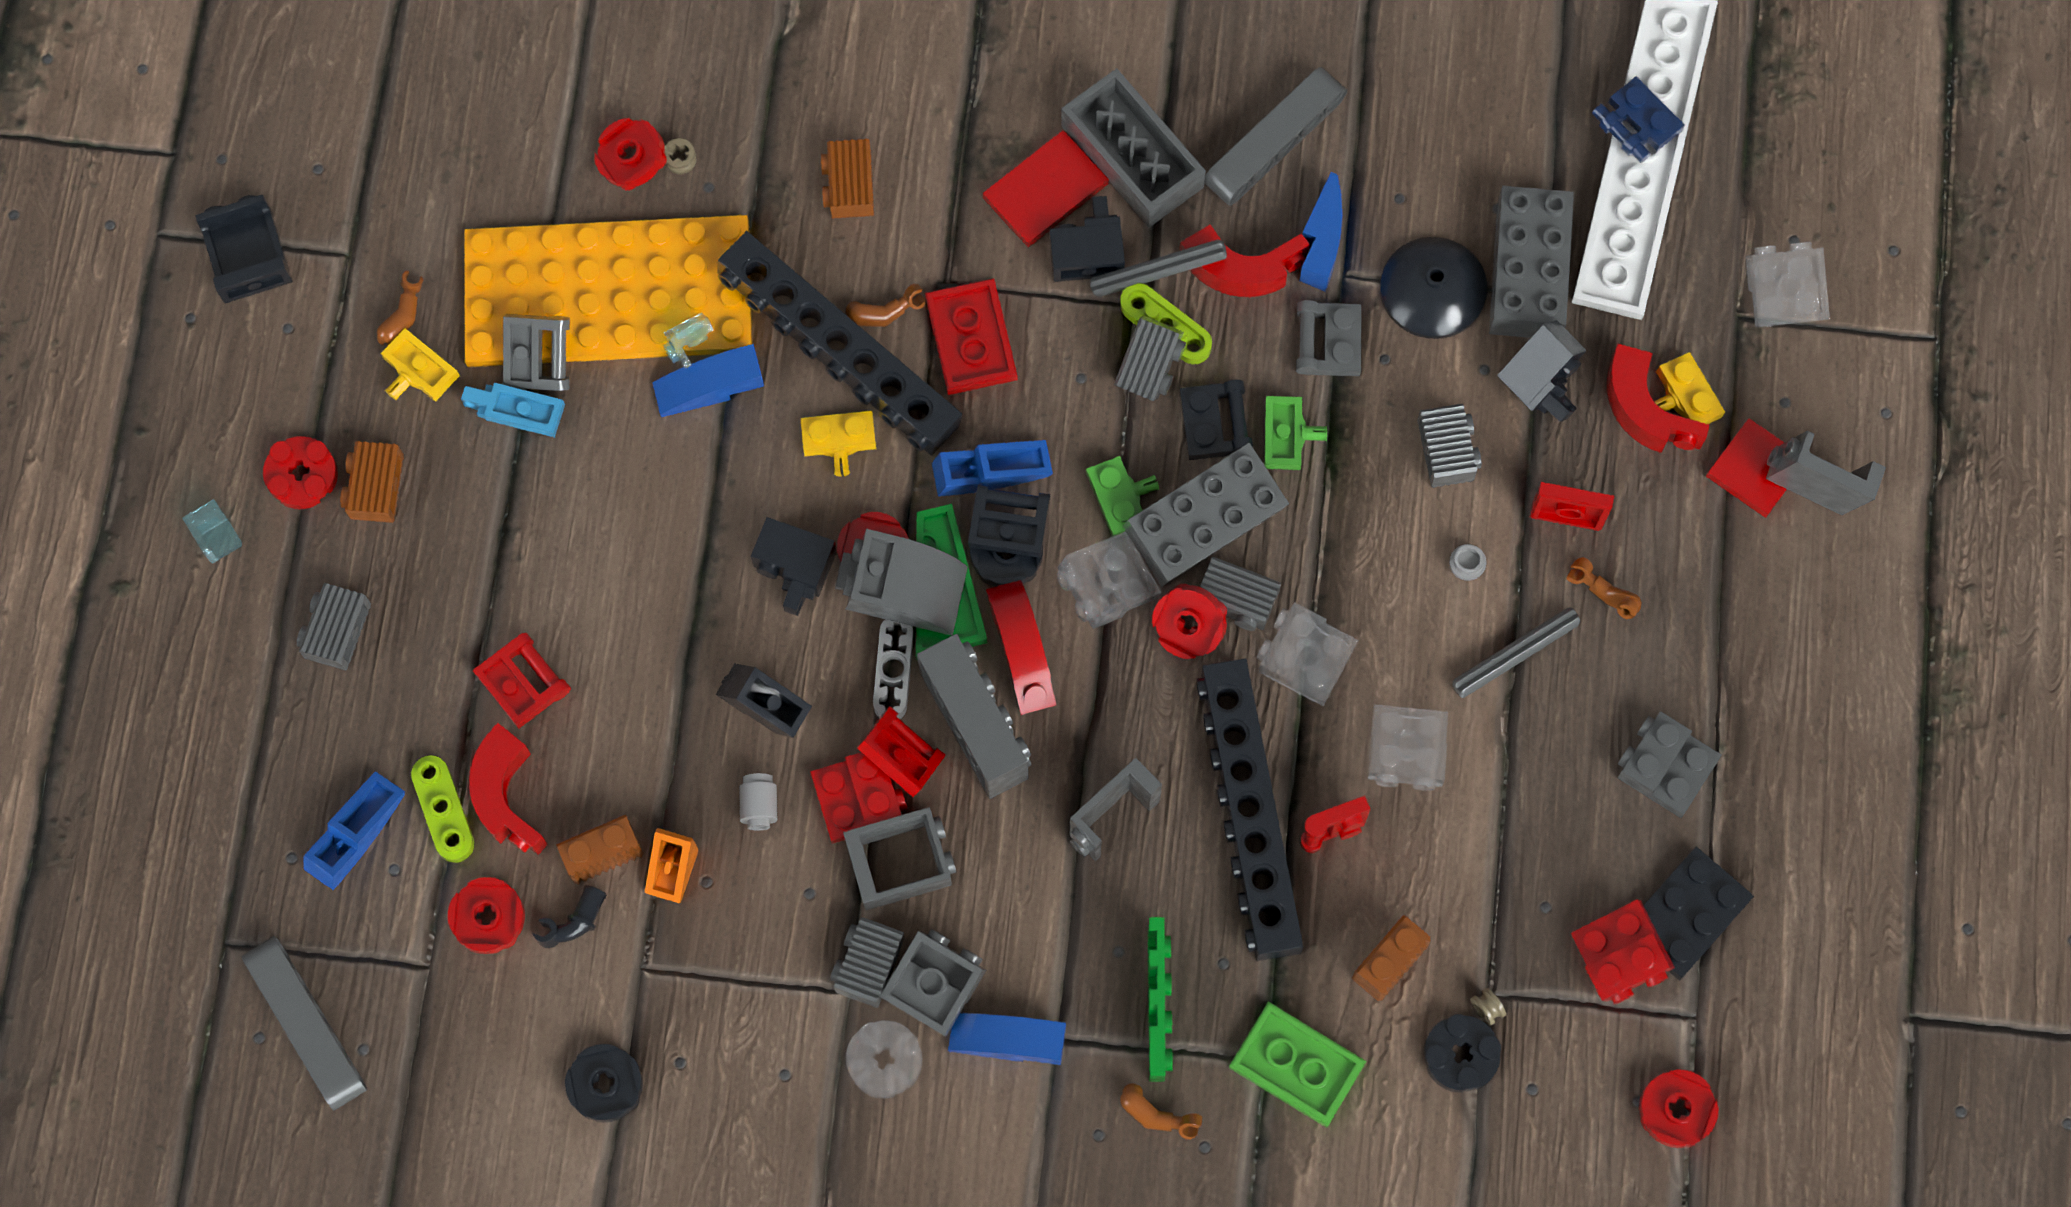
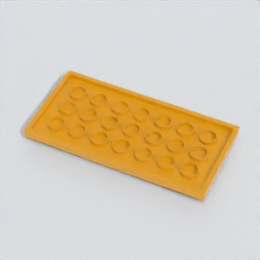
[465,215,752,367]

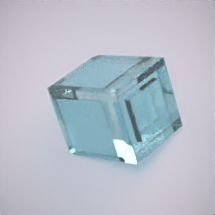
[182,499,242,564]

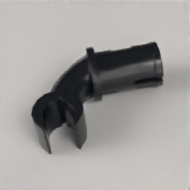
[532,885,607,948]

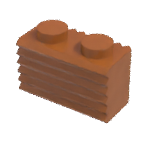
[821,138,874,218]
[340,441,404,523]
[556,814,643,885]
[1352,915,1431,1001]

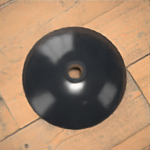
[1380,237,1488,339]

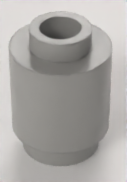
[739,773,777,831]

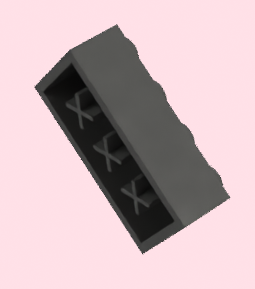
[1061,68,1205,228]
[1489,186,1574,338]
[1122,443,1289,587]
[917,633,1031,800]

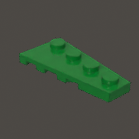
[916,504,988,661]
[1148,917,1173,1082]

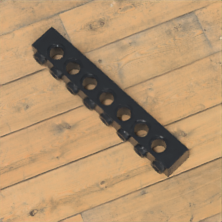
[717,231,962,456]
[1196,658,1303,961]

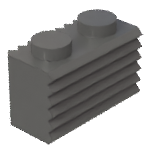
[1114,316,1186,401]
[1417,403,1482,488]
[1200,557,1281,631]
[297,583,371,671]
[830,917,905,1008]

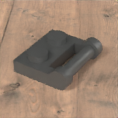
[1296,300,1361,376]
[503,314,570,391]

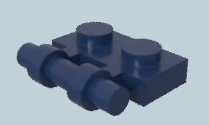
[1592,76,1685,163]

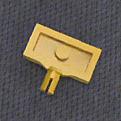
[381,328,460,402]
[1654,352,1726,424]
[801,411,876,477]

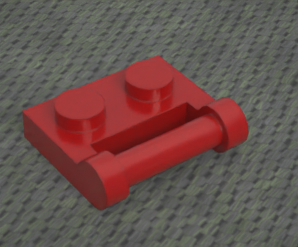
[473,632,571,729]
[857,706,946,797]
[1300,795,1371,853]

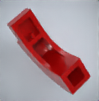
[1180,224,1309,297]
[1607,344,1710,453]
[986,580,1056,715]
[469,722,548,855]

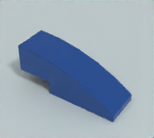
[1299,172,1343,292]
[652,344,764,417]
[932,440,1053,497]
[303,771,405,890]
[948,1013,1066,1065]

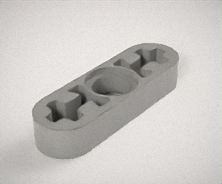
[873,619,914,719]

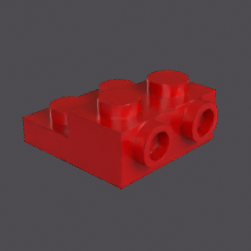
[810,752,907,844]
[1571,899,1675,1005]

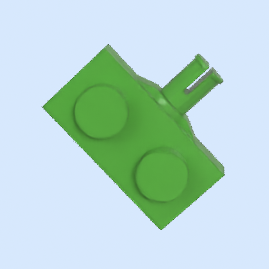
[1264,396,1327,470]
[1086,456,1159,538]

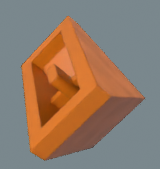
[644,828,699,903]

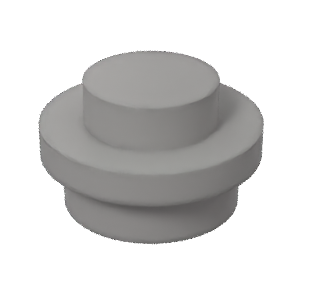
[1449,544,1487,581]

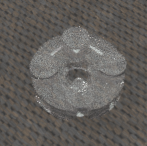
[846,1020,923,1098]

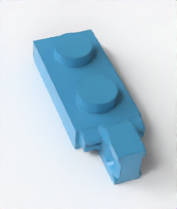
[461,383,565,438]

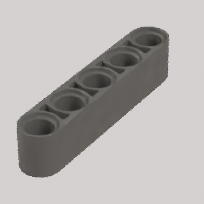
[1204,67,1348,206]
[241,936,368,1111]

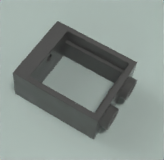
[843,807,957,911]

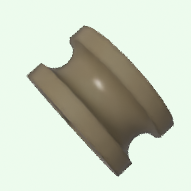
[664,138,696,174]
[1470,987,1506,1026]

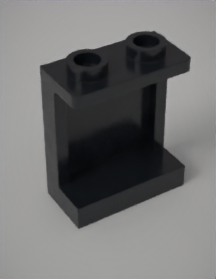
[195,195,293,304]

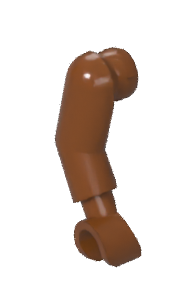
[377,270,423,346]
[845,283,925,327]
[1566,557,1642,619]
[1120,1083,1203,1140]

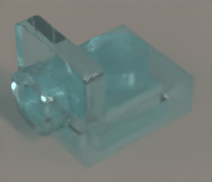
[663,313,714,369]

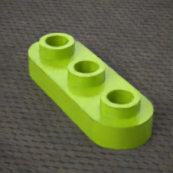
[1120,283,1212,364]
[411,756,474,863]

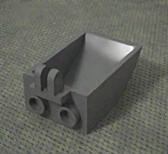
[835,529,968,636]

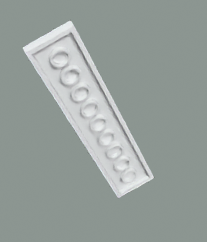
[1572,0,1718,320]

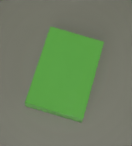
[1229,1002,1366,1128]

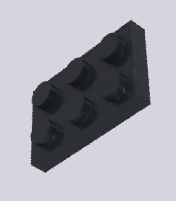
[1644,846,1754,981]

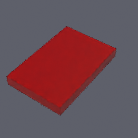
[982,130,1109,248]
[925,278,1018,395]

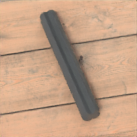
[1090,240,1227,297]
[1452,607,1581,698]

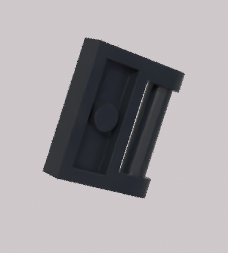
[1180,379,1253,460]
[968,484,1051,558]

